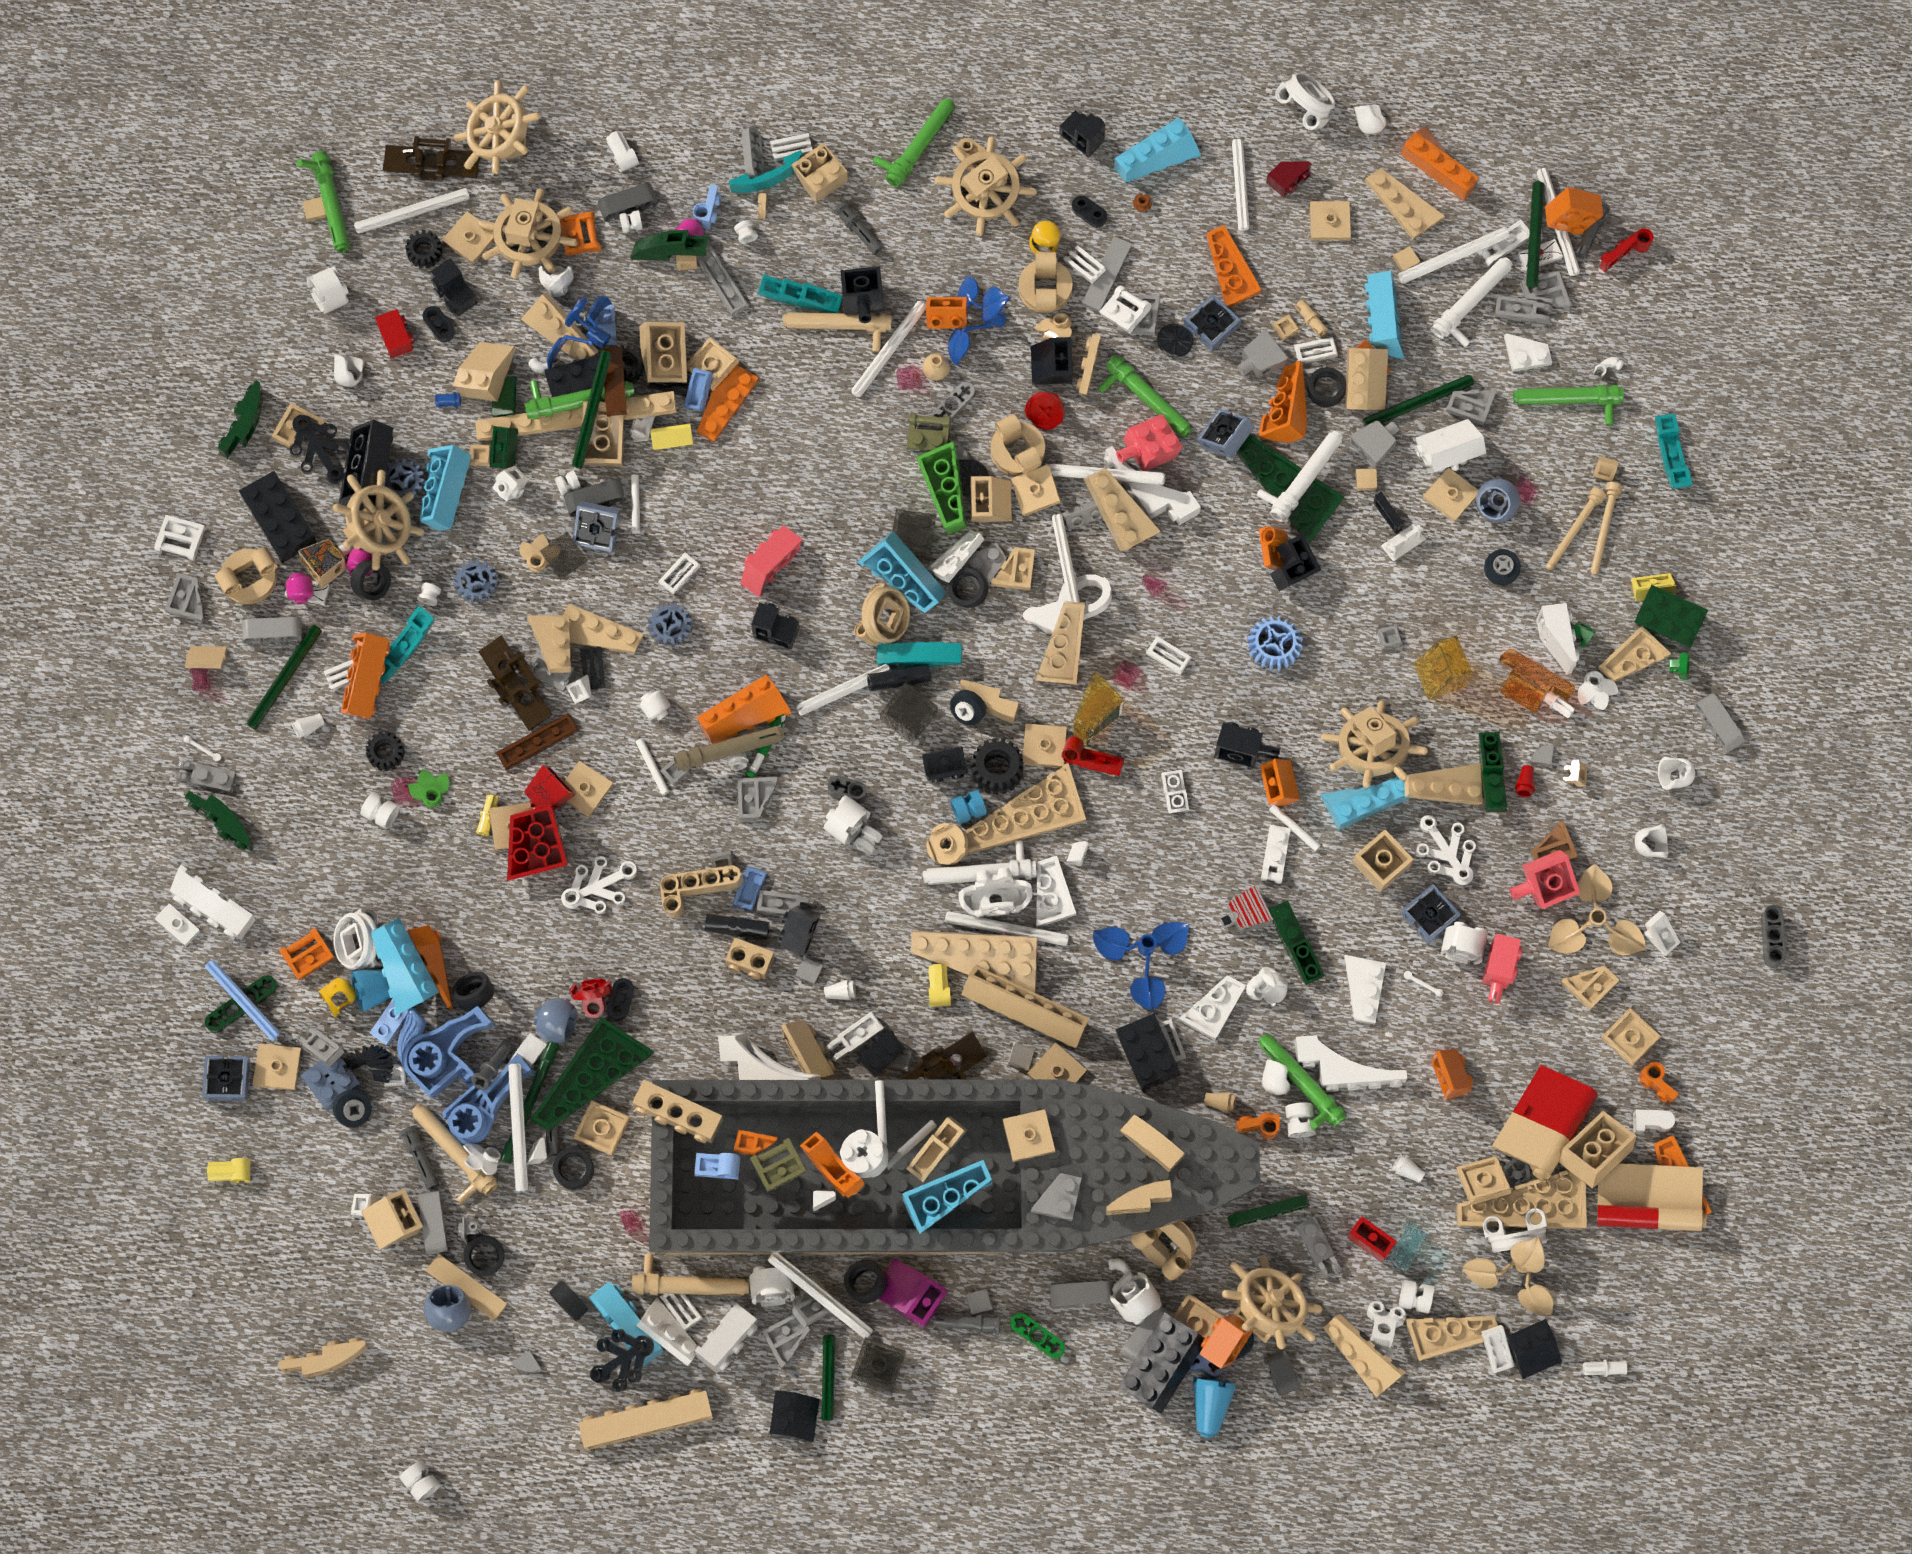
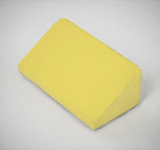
[650,424,693,450]
[1631,573,1676,601]

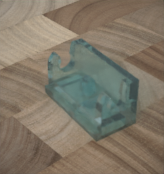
[1385,1222,1428,1271]

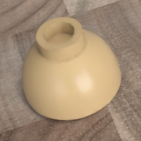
[922,353,950,381]

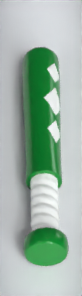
[745,714,787,778]

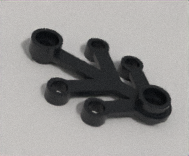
[290,415,348,484]
[590,1329,654,1392]

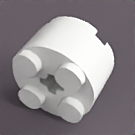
[307,267,349,314]
[823,795,870,845]
[1441,922,1487,964]
[840,1129,888,1178]
[749,1266,795,1307]
[1110,1272,1162,1325]

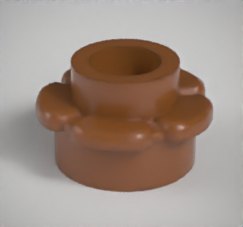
[1133,193,1152,212]

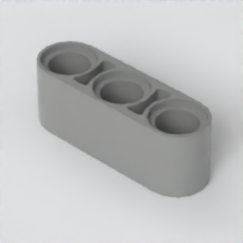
[242,617,302,644]
[1694,693,1745,753]
[418,1191,449,1255]
[1050,1281,1113,1309]
[1120,1306,1173,1362]

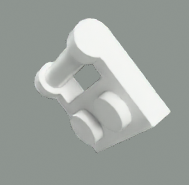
[1099,285,1151,334]
[154,515,206,561]

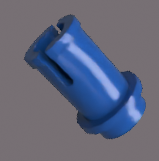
[435,392,461,408]

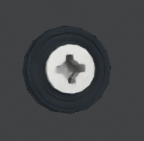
[949,690,986,726]

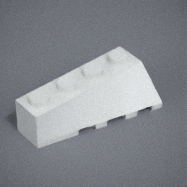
[170,865,255,940]

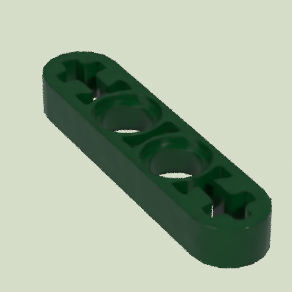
[205,975,277,1033]
[1227,1195,1310,1228]

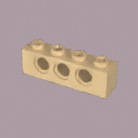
[632,1080,723,1144]

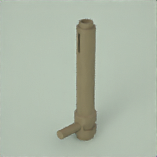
[673,726,785,771]

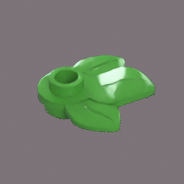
[408,769,449,808]

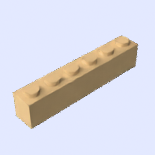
[961,965,1090,1048]
[578,1389,713,1451]

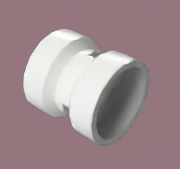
[619,210,643,233]
[554,470,581,497]
[854,826,882,855]

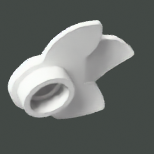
[1578,671,1618,710]
[463,1144,501,1175]

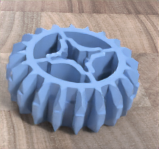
[1247,616,1303,671]

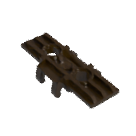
[383,136,480,181]
[478,635,553,731]
[899,1031,987,1080]

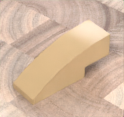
[960,679,1019,724]
[1120,1115,1185,1172]
[906,1116,967,1182]
[1106,1180,1172,1215]

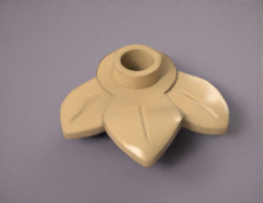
[1035,313,1072,341]
[519,534,561,573]

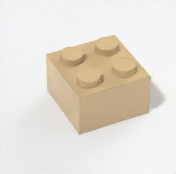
[1352,829,1414,893]

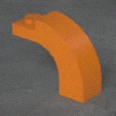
[800,1132,865,1198]

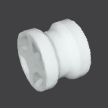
[734,220,758,244]
[417,583,441,606]

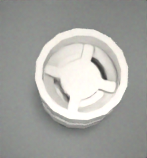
[360,792,400,829]
[1285,1103,1316,1138]
[1398,1279,1434,1313]
[399,1460,441,1503]

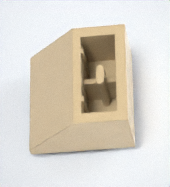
[792,143,848,203]
[970,476,1012,522]
[361,1189,423,1250]

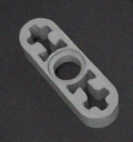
[742,126,764,179]
[930,382,975,430]

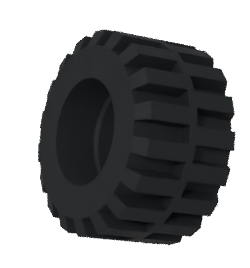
[971,738,1024,795]

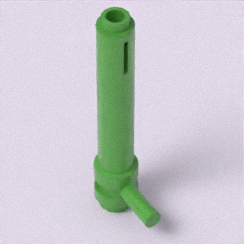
[873,98,955,187]
[297,151,350,253]
[1097,354,1193,438]
[524,380,635,420]
[1513,385,1624,425]
[1258,1033,1347,1129]

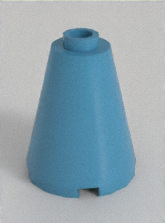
[351,969,390,1011]
[1193,1377,1236,1438]

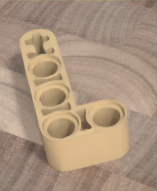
[660,865,744,918]

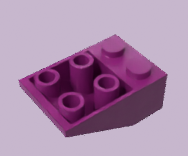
[878,1258,948,1330]

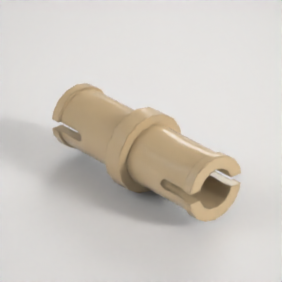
[1295,299,1328,337]

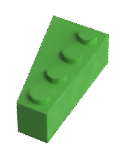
[916,441,967,535]

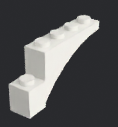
[1104,446,1201,525]
[718,1033,821,1080]
[1294,1035,1407,1092]

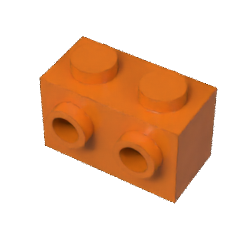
[926,297,968,329]
[1260,759,1300,806]

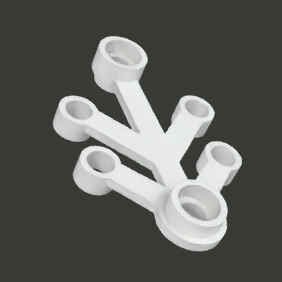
[1416,815,1476,885]
[561,856,637,914]

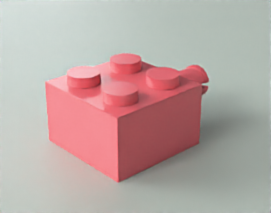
[1116,414,1183,471]
[1509,850,1580,909]
[1482,933,1523,1004]

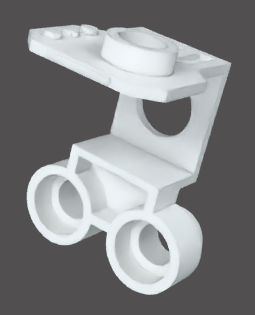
[1367,1301,1406,1359]

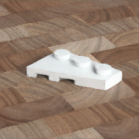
[1036,856,1077,928]
[1344,955,1386,1025]
[1178,975,1246,1041]

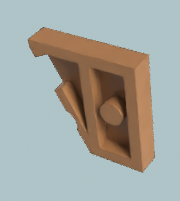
[1531,820,1578,861]

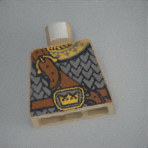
[298,539,351,589]

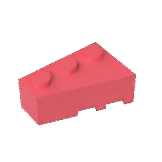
[740,525,803,598]

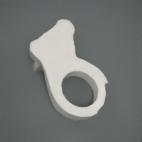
[1023,574,1112,634]

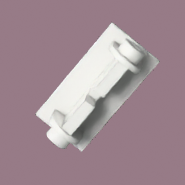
[630,416,655,442]
[1381,524,1426,562]

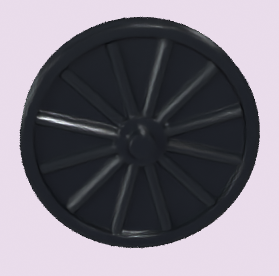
[1157,324,1193,357]
[959,460,989,495]

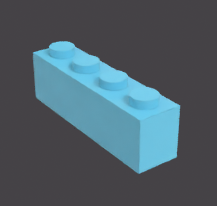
[1114,117,1201,183]
[1365,270,1405,359]
[420,445,471,531]
[857,531,947,613]
[1320,772,1410,831]
[371,918,439,1016]
[902,1160,992,1234]
[589,1281,664,1368]

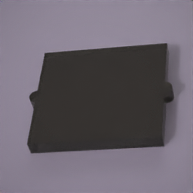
[540,532,588,580]

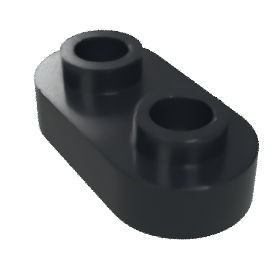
[1071,196,1107,228]
[422,306,455,343]
[607,978,634,1021]

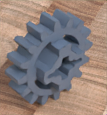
[385,458,425,502]
[453,559,498,604]
[648,602,692,647]

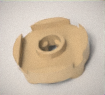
[926,823,969,865]

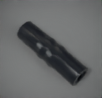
[867,664,931,692]
[705,914,770,939]

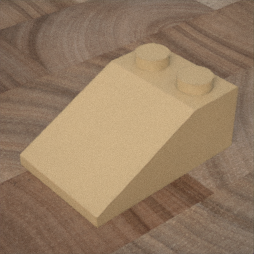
[639,322,687,383]
[453,342,516,402]
[582,401,624,467]

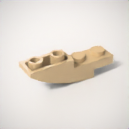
[279,1338,368,1378]

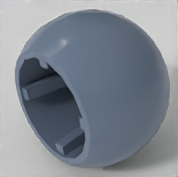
[1476,479,1520,523]
[534,998,577,1044]
[423,1285,471,1332]

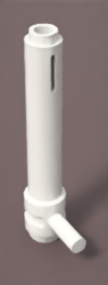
[1431,257,1513,347]
[1257,431,1342,522]
[923,841,1037,885]

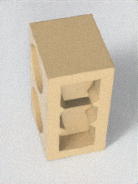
[725,938,775,980]

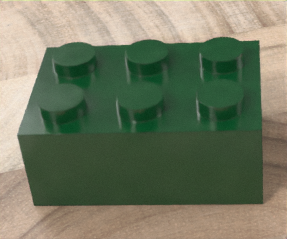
[1634,585,1708,648]

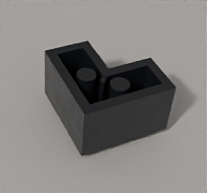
[1059,110,1106,158]
[431,258,478,316]
[1270,534,1321,591]
[751,602,800,650]
[779,905,821,956]

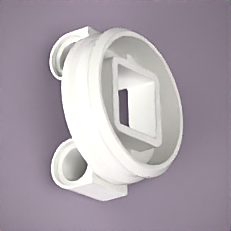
[1275,73,1335,130]
[334,908,383,970]
[1483,1209,1548,1253]

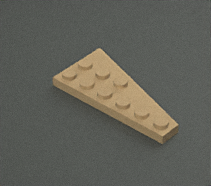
[964,763,1086,855]
[911,931,1038,993]
[1456,1170,1587,1229]

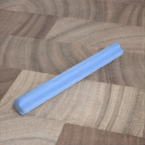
[205,960,280,1041]

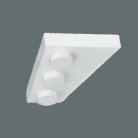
[926,530,984,583]
[636,1297,698,1366]

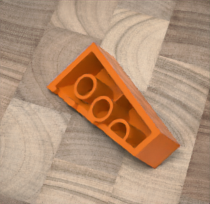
[1401,127,1478,201]
[341,632,390,719]
[696,675,792,744]

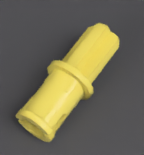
[476,794,499,836]

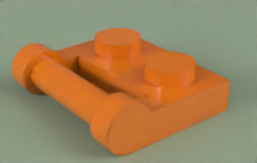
[560,212,601,256]
[279,928,335,981]

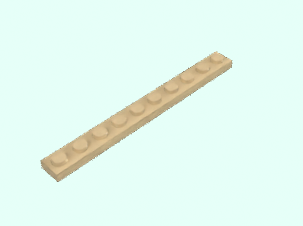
[475,391,677,442]

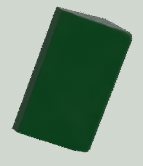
[491,376,517,417]
[490,426,518,469]

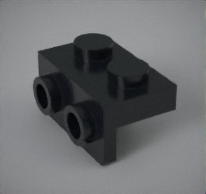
[922,746,968,783]
[856,1030,905,1078]

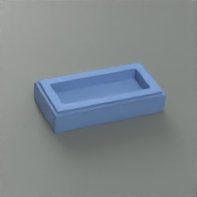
[684,368,714,412]
[732,866,767,912]

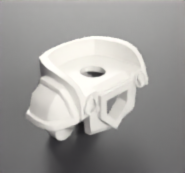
[959,868,1033,918]

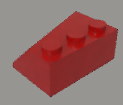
[507,802,569,881]

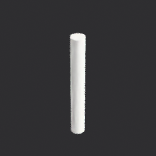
[631,474,640,534]
[636,738,670,795]
[1269,805,1321,852]
[875,1080,887,1146]

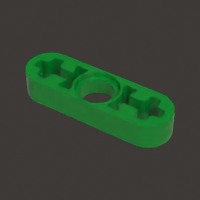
[1010,1313,1065,1359]

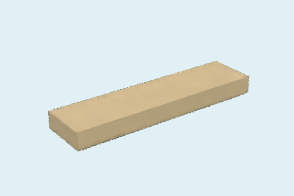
[426,1254,508,1322]

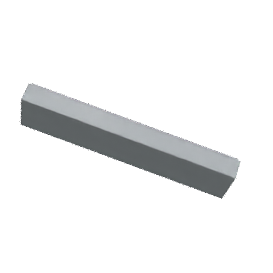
[1082,237,1132,312]
[696,244,749,316]

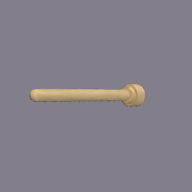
[1591,482,1623,575]
[1546,487,1606,570]

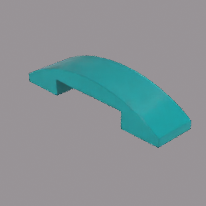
[729,150,803,193]
[1655,413,1693,489]
[380,606,435,683]

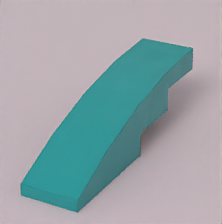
[757,274,843,313]
[877,642,963,667]

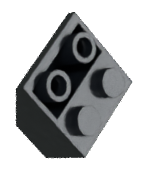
[1030,337,1073,385]

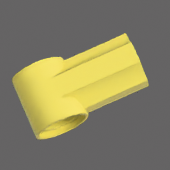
[929,964,951,1007]
[207,1158,251,1183]

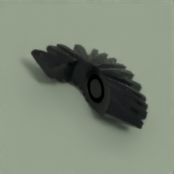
[343,1044,394,1083]

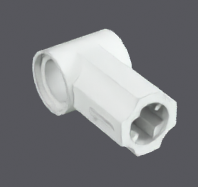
[606,131,639,172]

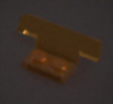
[1499,649,1575,713]

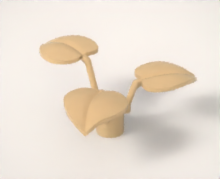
[1548,864,1646,955]
[1463,1237,1554,1315]

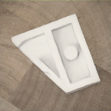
[1504,334,1552,372]

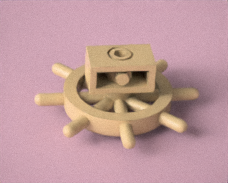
[454,80,540,175]
[935,136,1037,236]
[478,188,578,279]
[332,470,424,570]
[1321,701,1428,788]
[1222,1255,1322,1349]

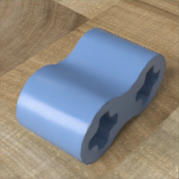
[1188,1353,1224,1379]

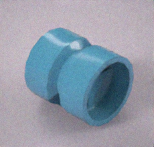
[950,790,987,825]

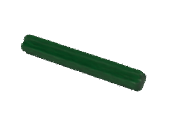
[821,1334,835,1421]

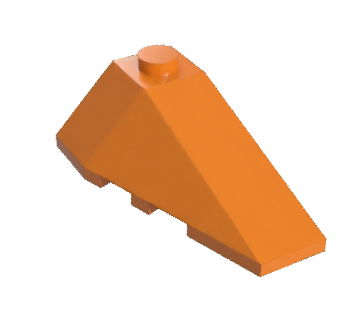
[1258,361,1307,443]
[407,925,454,1012]

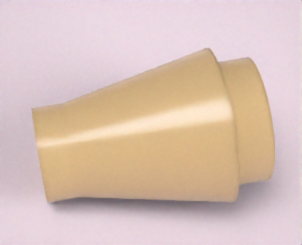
[1204,1092,1236,1113]

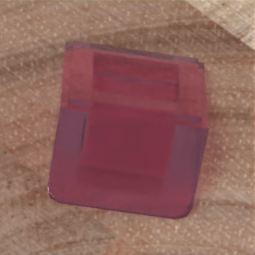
[896,365,922,389]
[1515,476,1537,505]
[1142,574,1167,598]
[1112,660,1142,690]
[391,778,416,802]
[619,1210,643,1235]

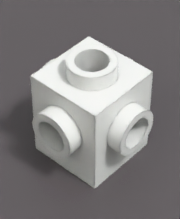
[493,466,529,501]

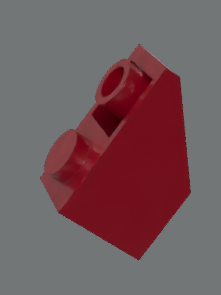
[1266,161,1312,198]

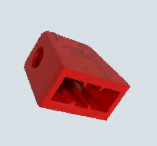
[524,765,576,810]

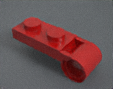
[1599,228,1654,273]
[1062,736,1125,776]

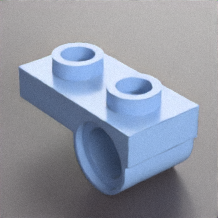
[693,185,721,229]
[595,305,617,346]
[370,999,408,1045]
[694,1153,740,1180]

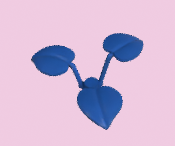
[948,276,1010,366]
[547,295,612,369]
[1093,922,1189,1010]

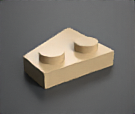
[271,403,325,448]
[991,547,1035,590]
[1560,966,1620,1010]

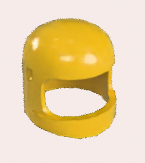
[1029,220,1060,255]
[318,978,356,1017]

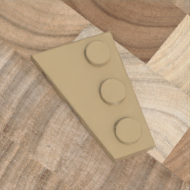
[1076,334,1102,396]
[527,615,571,673]
[1598,626,1671,682]

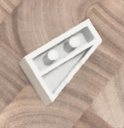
[694,1303,758,1373]

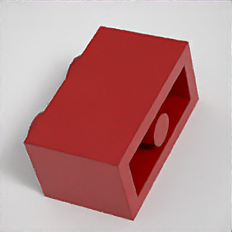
[375,309,415,359]
[1347,1216,1397,1263]

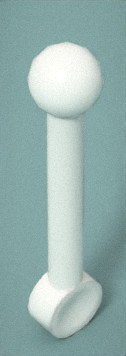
[184,735,221,762]
[1404,971,1443,997]

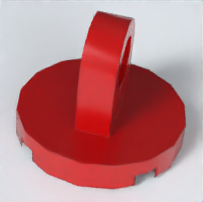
[1025,392,1065,430]
[570,978,612,1018]

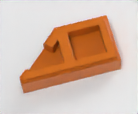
[733,1129,778,1156]

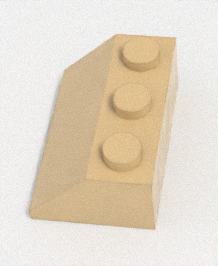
[1345,348,1388,410]
[781,1019,836,1080]

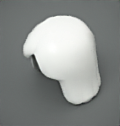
[1354,105,1387,134]
[334,354,365,387]
[1658,757,1695,790]
[1635,824,1668,858]
[1262,1059,1291,1095]

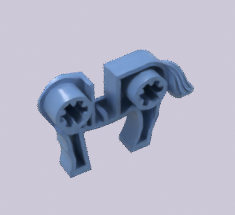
[397,1006,535,1144]

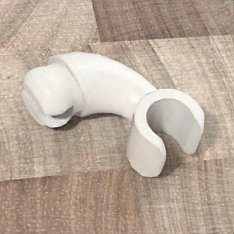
[1593,357,1624,379]
[528,358,561,373]
[1108,1258,1134,1278]

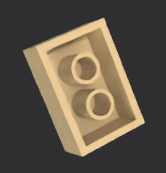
[1559,1111,1636,1188]

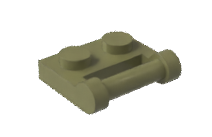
[907,413,951,451]
[750,1138,806,1192]

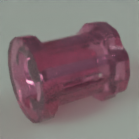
[189,668,210,692]

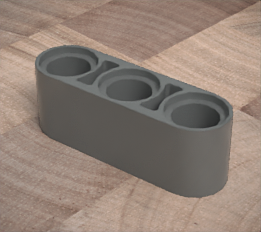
[598,183,658,222]
[564,479,626,517]
[1761,905,1786,968]

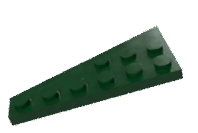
[1236,434,1344,545]
[531,1017,654,1132]

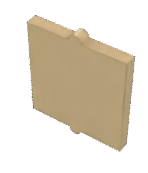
[185,646,227,669]

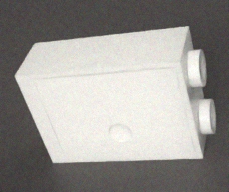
[1415,419,1486,472]

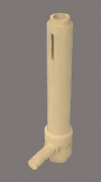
[783,312,892,352]
[411,1103,499,1204]
[632,1254,749,1296]

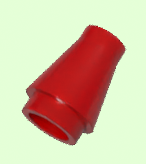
[1515,765,1535,797]

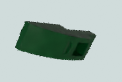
[631,230,711,261]
[218,380,263,459]
[1478,732,1507,813]
[185,791,254,852]
[1268,900,1325,985]

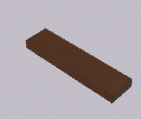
[601,346,627,417]
[496,713,579,771]

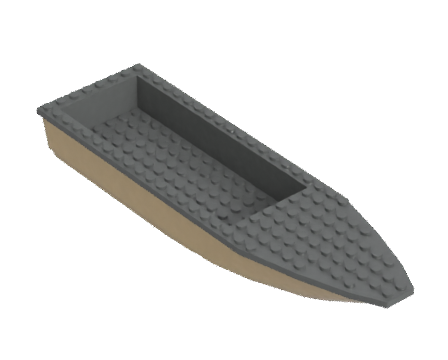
[649,1079,1261,1255]

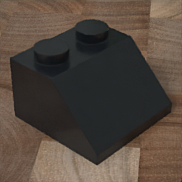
[1506,1319,1562,1380]
[769,1390,819,1442]

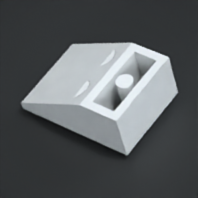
[1536,603,1579,675]

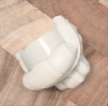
[539,266,574,297]
[1246,967,1288,1006]

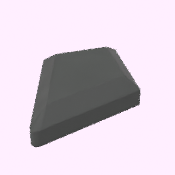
[1502,1158,1530,1188]

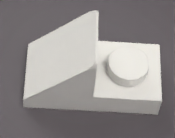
[1644,911,1681,956]

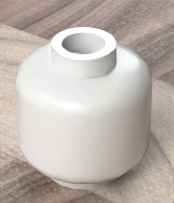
[640,689,670,721]

